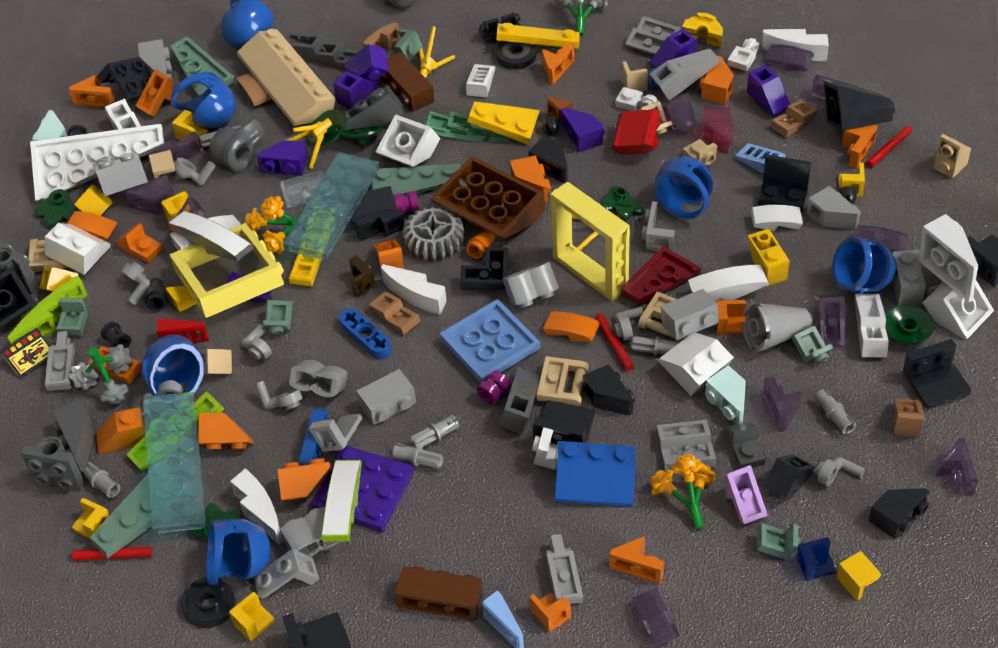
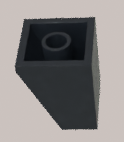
[823,79,895,131]

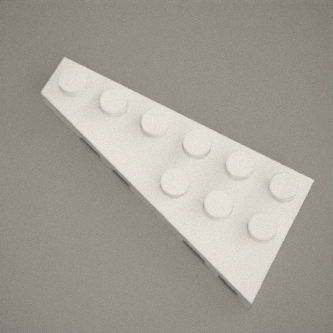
[30,124,165,204]

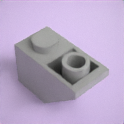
[807,186,861,230]

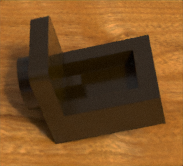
[349,255,375,297]

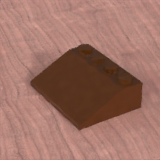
[430,156,545,239]

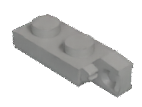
[45,331,75,391]
[546,534,583,604]

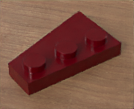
[620,246,701,305]

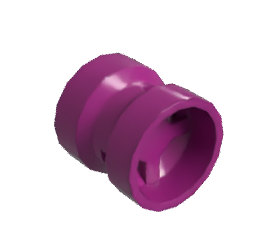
[393,191,419,214]
[476,370,511,405]

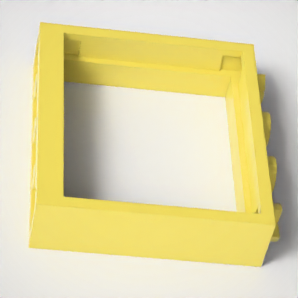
[550,181,630,302]
[169,223,284,318]

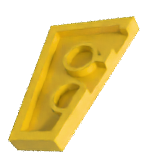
[467,101,540,144]

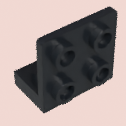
[96,57,151,100]
[758,155,811,213]
[967,235,998,287]
[903,339,972,408]
[533,400,595,445]
[282,612,351,648]

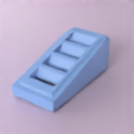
[735,143,785,173]
[482,591,524,648]

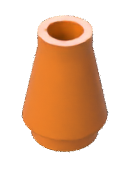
[466,230,496,259]

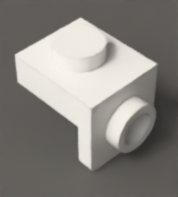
[532,427,557,470]

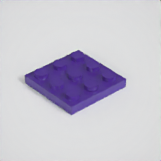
[311,445,414,533]

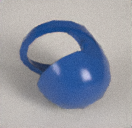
[221,0,274,49]
[170,72,236,129]
[654,156,713,219]
[832,237,897,294]
[142,335,204,404]
[206,519,271,585]

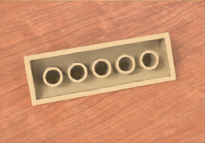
[237,29,335,126]

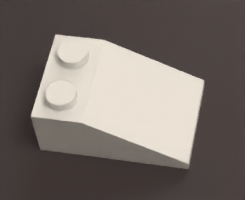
[919,214,978,302]

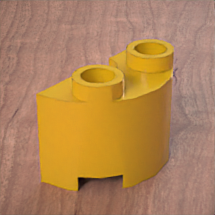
[682,13,723,48]

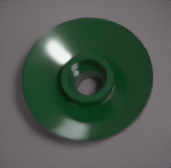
[308,110,346,146]
[340,126,383,144]
[885,305,934,345]

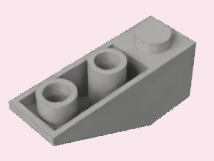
[138,39,174,86]
[650,49,721,101]

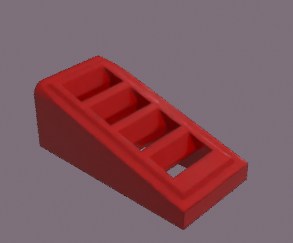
[157,318,209,343]

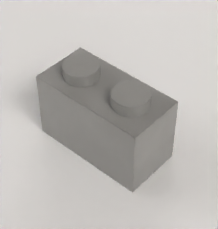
[660,289,719,340]
[357,369,416,425]

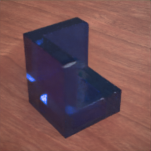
[796,537,836,581]

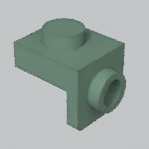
[395,28,423,62]
[56,298,88,336]
[263,300,293,334]
[791,325,833,363]
[757,523,801,560]

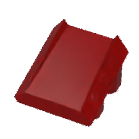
[611,109,660,155]

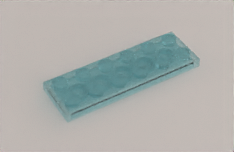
[283,152,380,260]
[143,392,206,534]

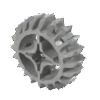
[402,205,465,261]

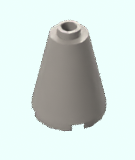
[742,303,813,352]

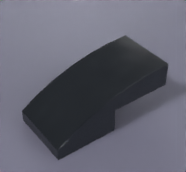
[355,210,405,241]

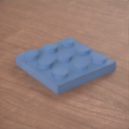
[439,299,541,383]

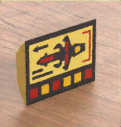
[0,328,51,378]

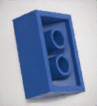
[554,441,636,507]

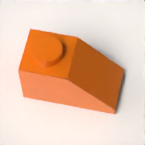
[96,407,147,455]

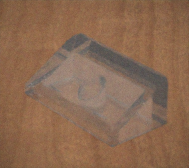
[280,171,330,208]

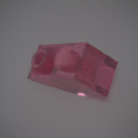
[702,106,734,154]

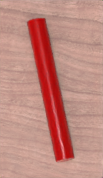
[866,126,912,168]
[595,313,634,371]
[72,546,153,561]

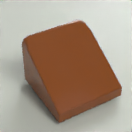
[547,96,573,125]

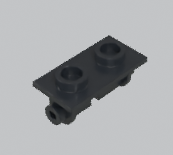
[478,12,521,42]

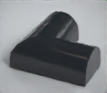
[460,247,509,290]

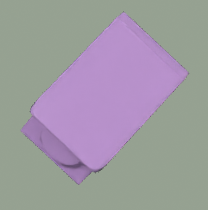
[725,465,768,524]

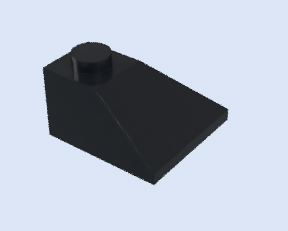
[0,267,37,329]

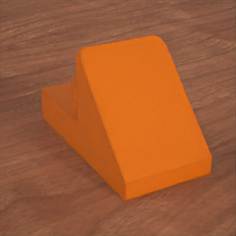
[542,42,575,85]
[136,69,173,117]
[69,75,115,108]
[842,124,878,169]
[114,223,164,264]
[373,239,404,273]
[609,537,664,584]

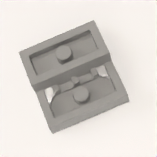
[625,16,681,55]
[657,420,716,472]

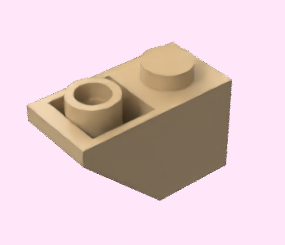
[934,134,971,179]

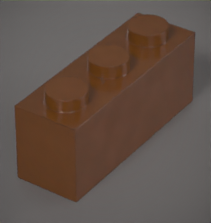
[380,52,435,112]
[395,566,483,621]

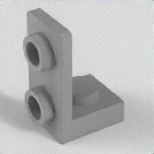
[642,201,675,251]
[309,414,362,452]
[254,549,319,599]

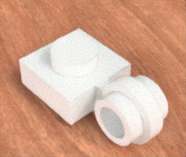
[728,38,759,72]
[615,87,657,111]

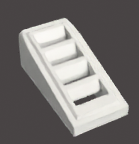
[466,64,495,97]

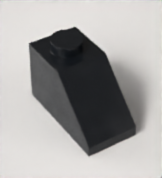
[528,136,568,184]
[764,454,816,499]

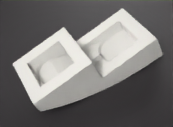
[750,205,803,231]

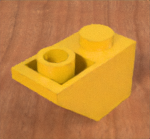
[747,229,790,286]

